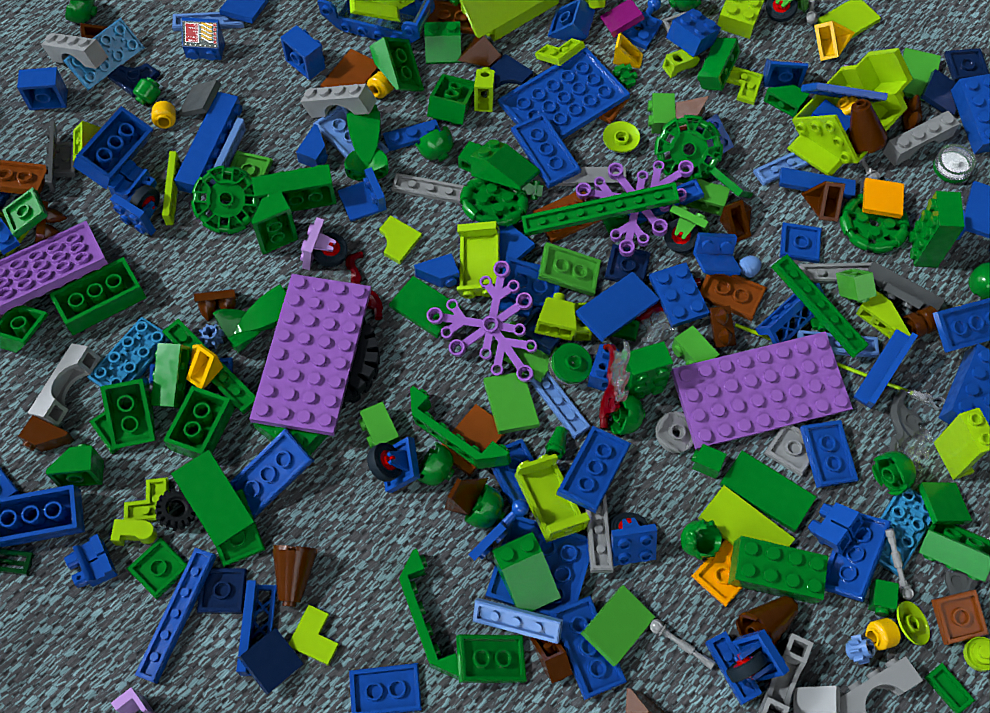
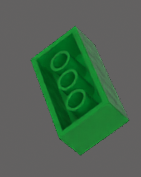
[251,164,337,212]
[908,191,965,268]
[49,257,147,336]
[728,536,828,604]

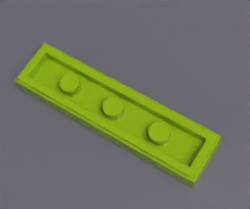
[162,151,181,225]

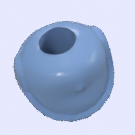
[738,255,761,278]

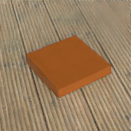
[931,590,989,645]

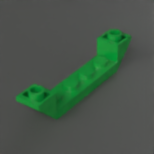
[410,386,511,469]
[399,549,459,680]

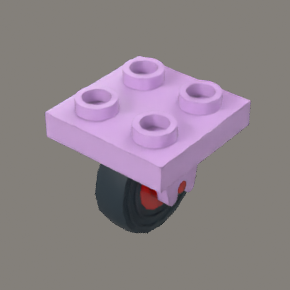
[300,217,348,270]

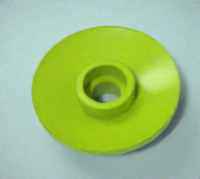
[603,121,640,153]
[897,601,930,646]

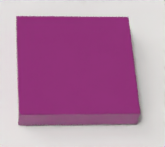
[600,0,645,38]

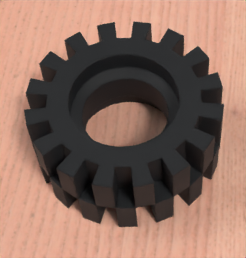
[155,488,195,531]

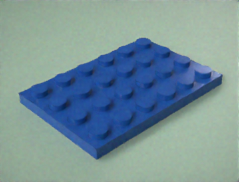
[498,46,630,140]

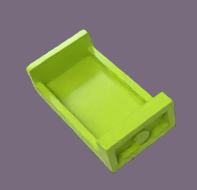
[457,221,500,299]
[934,408,990,480]
[514,454,590,543]

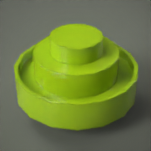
[963,637,990,672]

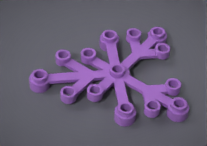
[576,160,694,257]
[427,261,538,383]

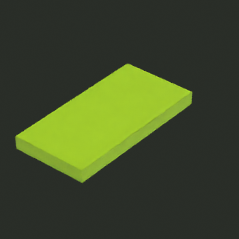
[698,485,795,547]

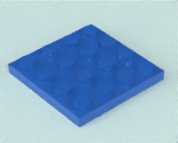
[485,517,589,616]

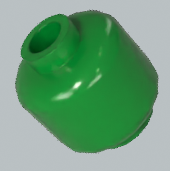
[133,77,161,106]

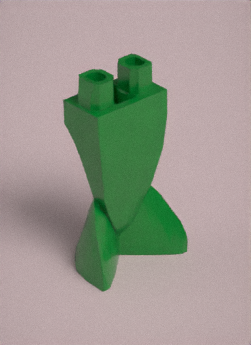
[344,105,389,181]
[213,284,288,354]

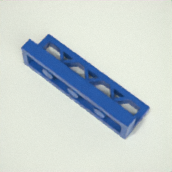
[755,283,825,344]
[853,329,918,409]
[236,580,277,676]

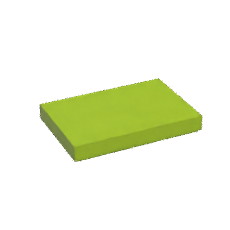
[817,0,881,38]

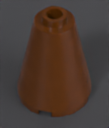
[849,99,888,154]
[273,545,317,607]
[736,596,799,646]

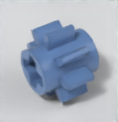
[198,324,224,349]
[846,634,875,665]

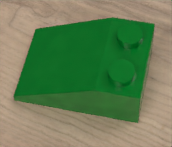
[369,37,424,92]
[427,74,475,125]
[470,140,540,190]
[100,378,156,449]
[492,532,561,612]

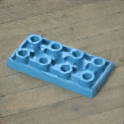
[63,17,145,90]
[87,317,171,387]
[878,488,932,576]

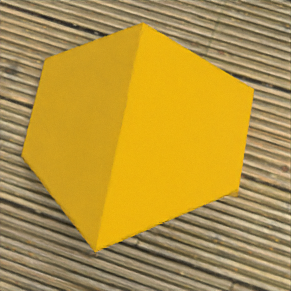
[814,21,855,61]
[613,33,643,68]
[186,344,223,389]

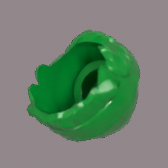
[681,519,723,560]

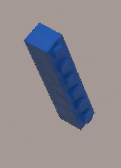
[174,92,242,193]

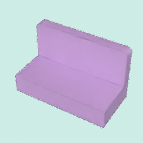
[111,687,155,713]

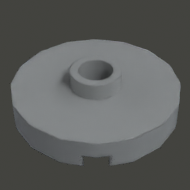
[655,411,694,453]

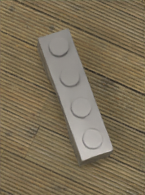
[41,33,108,69]
[300,84,377,118]
[883,111,960,166]
[28,343,101,427]
[758,633,814,713]
[840,656,923,713]

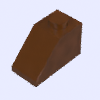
[18,415,74,452]
[530,637,573,683]

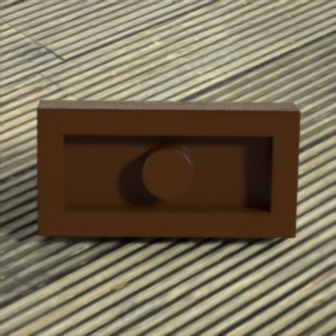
[901,94,923,132]
[35,201,67,243]
[194,289,238,321]
[709,305,736,348]

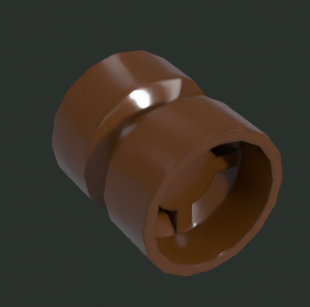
[902,305,938,339]

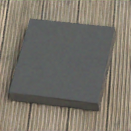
[178,80,221,117]

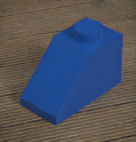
[296,124,328,167]
[414,253,460,288]

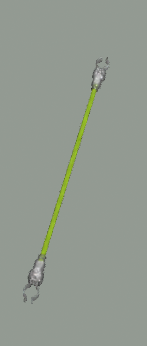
[701,307,945,410]

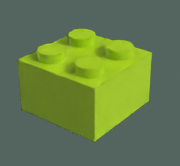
[717,0,764,39]

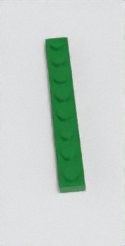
[521,182,680,236]

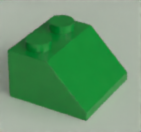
[424,21,461,64]
[0,305,48,353]
[46,444,104,487]

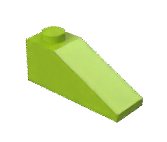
[856,291,911,339]

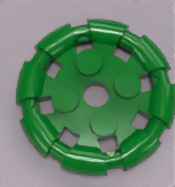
[654,115,723,183]
[191,165,262,234]
[460,177,529,227]
[840,193,910,253]

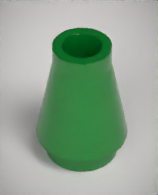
[545,426,567,459]

